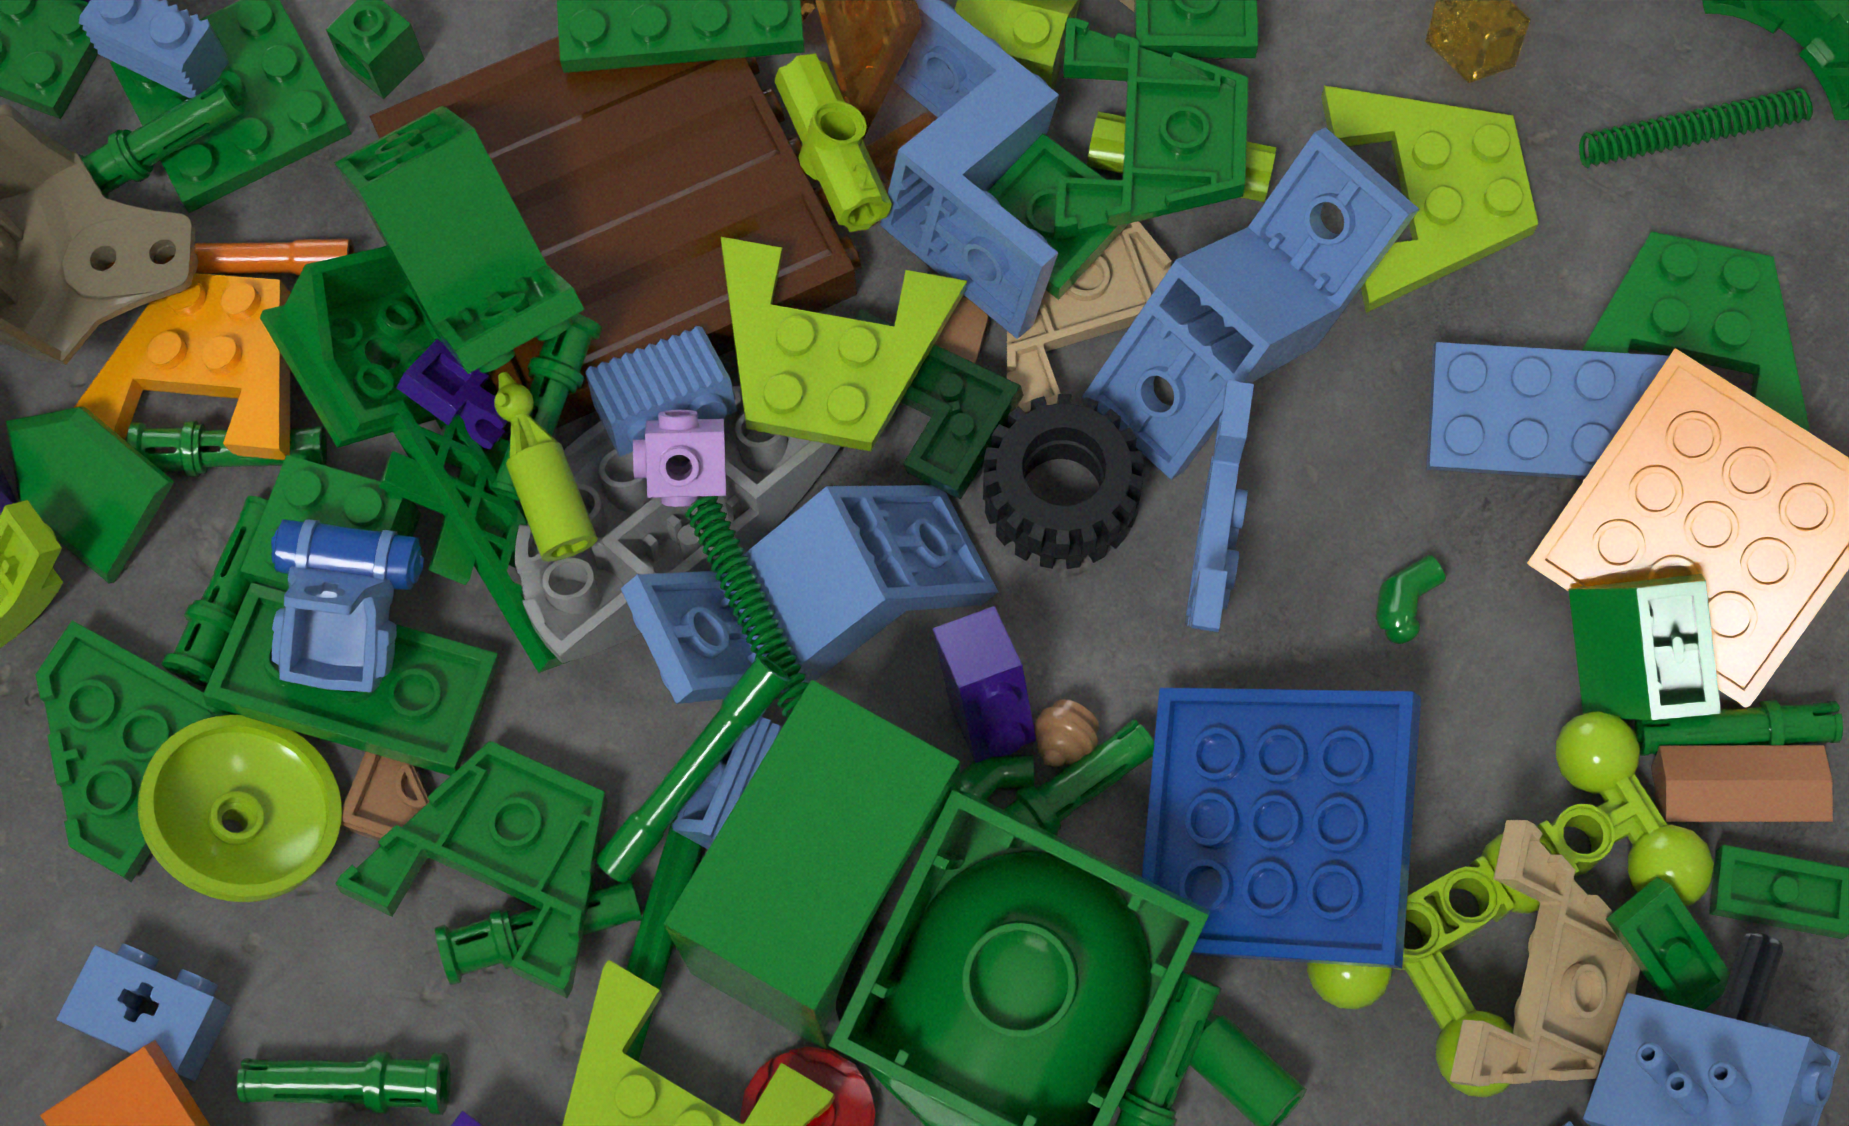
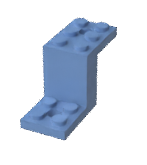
[880,0,1059,339]
[1082,128,1419,480]
[620,485,998,704]

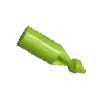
[494,372,598,562]

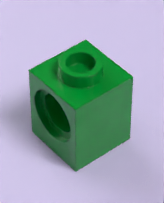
[326,0,425,99]

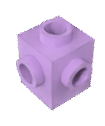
[633,410,726,507]

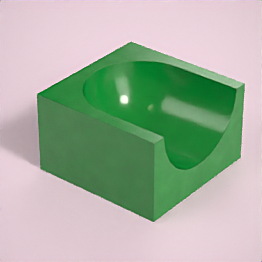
[663,679,960,1050]
[829,789,1210,1126]

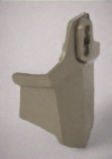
[0,105,198,365]

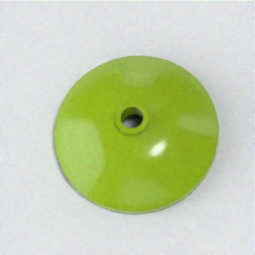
[138,715,342,902]

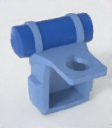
[271,519,424,692]

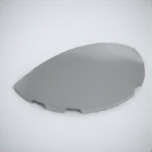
[515,386,840,663]

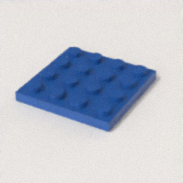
[1142,688,1421,969]

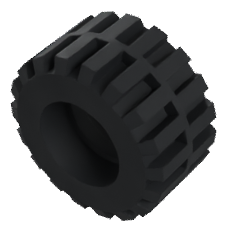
[983,394,1144,569]

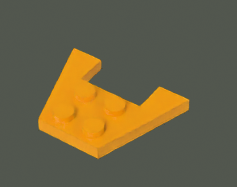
[74,273,291,460]

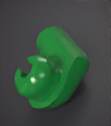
[1375,555,1446,644]
[960,755,1034,800]

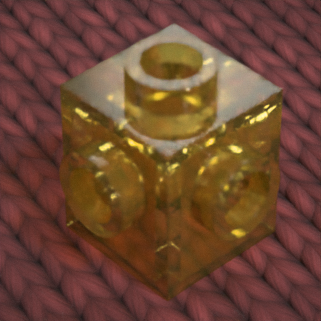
[1425,0,1531,83]

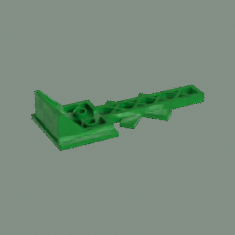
[260,246,573,673]

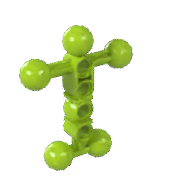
[1307,711,1714,1097]

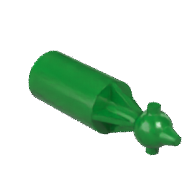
[1161,994,1307,1126]

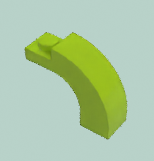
[0,500,63,648]

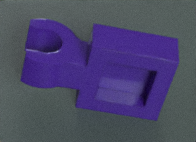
[397,339,509,449]

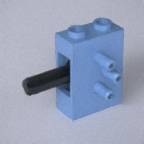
[1583,931,1833,1126]

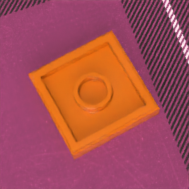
[40,1040,210,1126]

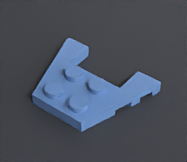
[1185,380,1254,632]

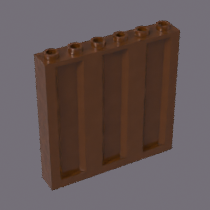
[370,36,862,428]

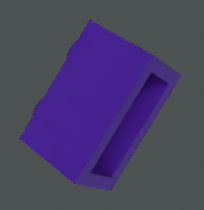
[932,606,1036,763]

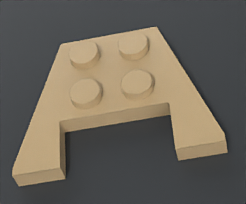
[1007,221,1172,414]
[1450,820,1640,1086]

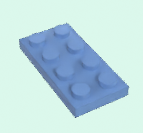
[1426,342,1691,479]

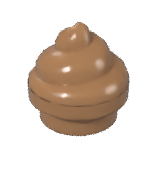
[1034,699,1099,767]

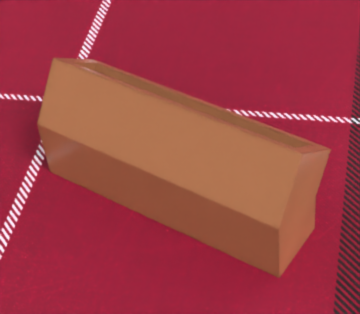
[1651,745,1833,822]

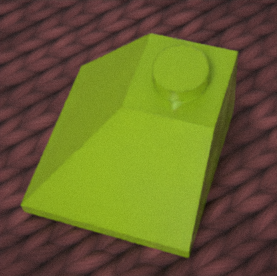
[955,0,1081,90]

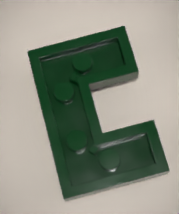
[855,309,1024,499]

